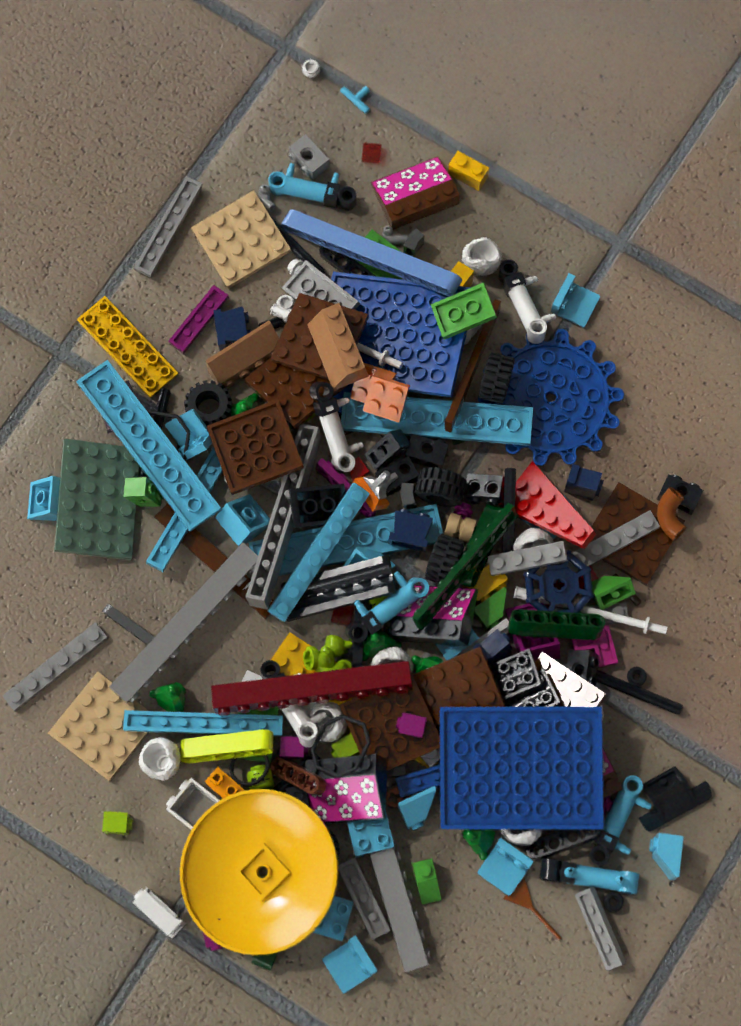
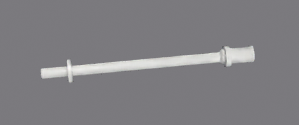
[270,304,403,369]
[513,586,668,634]

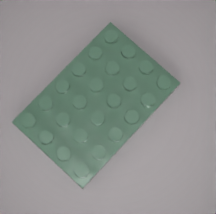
[54,439,139,560]

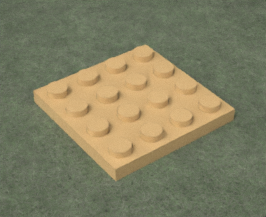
[191,190,291,289]
[48,672,149,782]

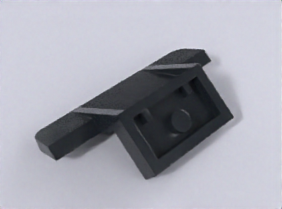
[638,766,712,832]

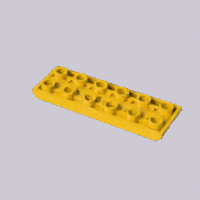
[77,296,178,398]

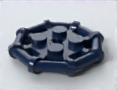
[523,550,595,613]

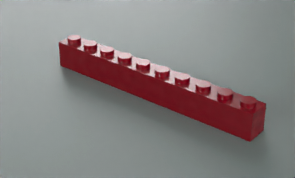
[211,661,413,716]

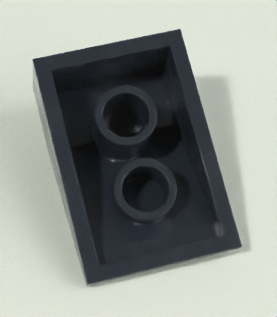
[289,484,345,528]

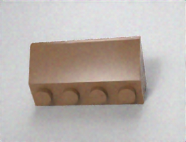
[308,303,369,391]
[205,321,279,389]

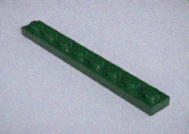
[412,503,518,631]

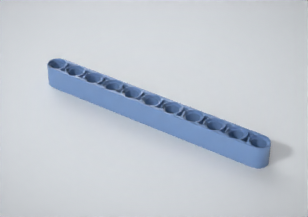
[281,209,462,297]

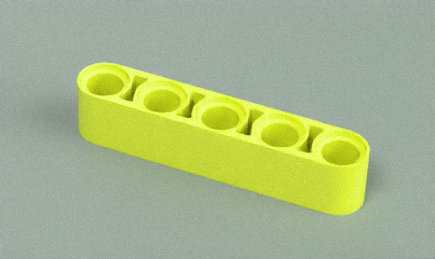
[180,730,273,763]

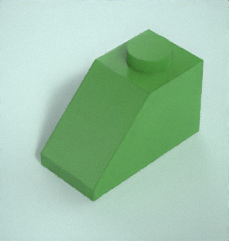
[592,576,636,610]
[474,587,507,631]
[412,858,441,905]

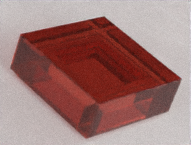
[362,142,382,163]
[331,606,355,626]

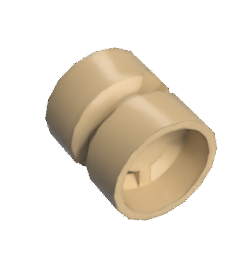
[444,513,477,543]

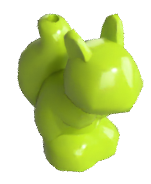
[303,635,353,672]

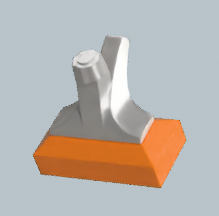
[353,470,398,511]

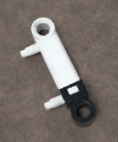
[498,259,556,344]
[309,382,364,472]
[260,660,327,747]

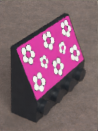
[388,585,478,647]
[305,754,387,824]

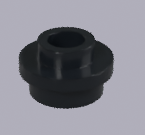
[627,667,647,686]
[603,892,624,912]

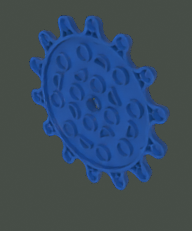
[478,329,624,466]

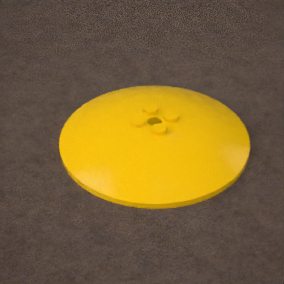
[180,789,338,955]

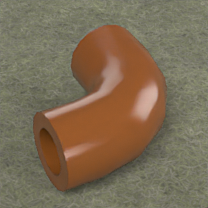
[657,487,686,541]

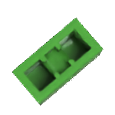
[123,477,163,507]

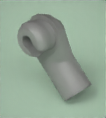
[258,184,276,212]
[382,226,407,245]

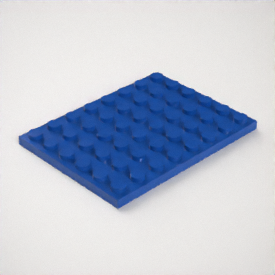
[331,271,470,397]
[440,706,603,829]

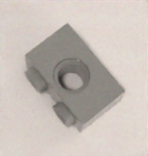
[289,134,330,180]

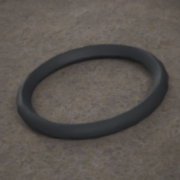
[230,755,270,787]

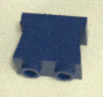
[213,306,251,351]
[564,464,604,501]
[388,509,433,552]
[472,629,512,665]

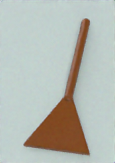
[503,878,561,940]

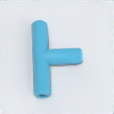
[340,86,370,114]

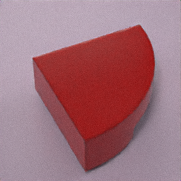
[350,456,369,481]

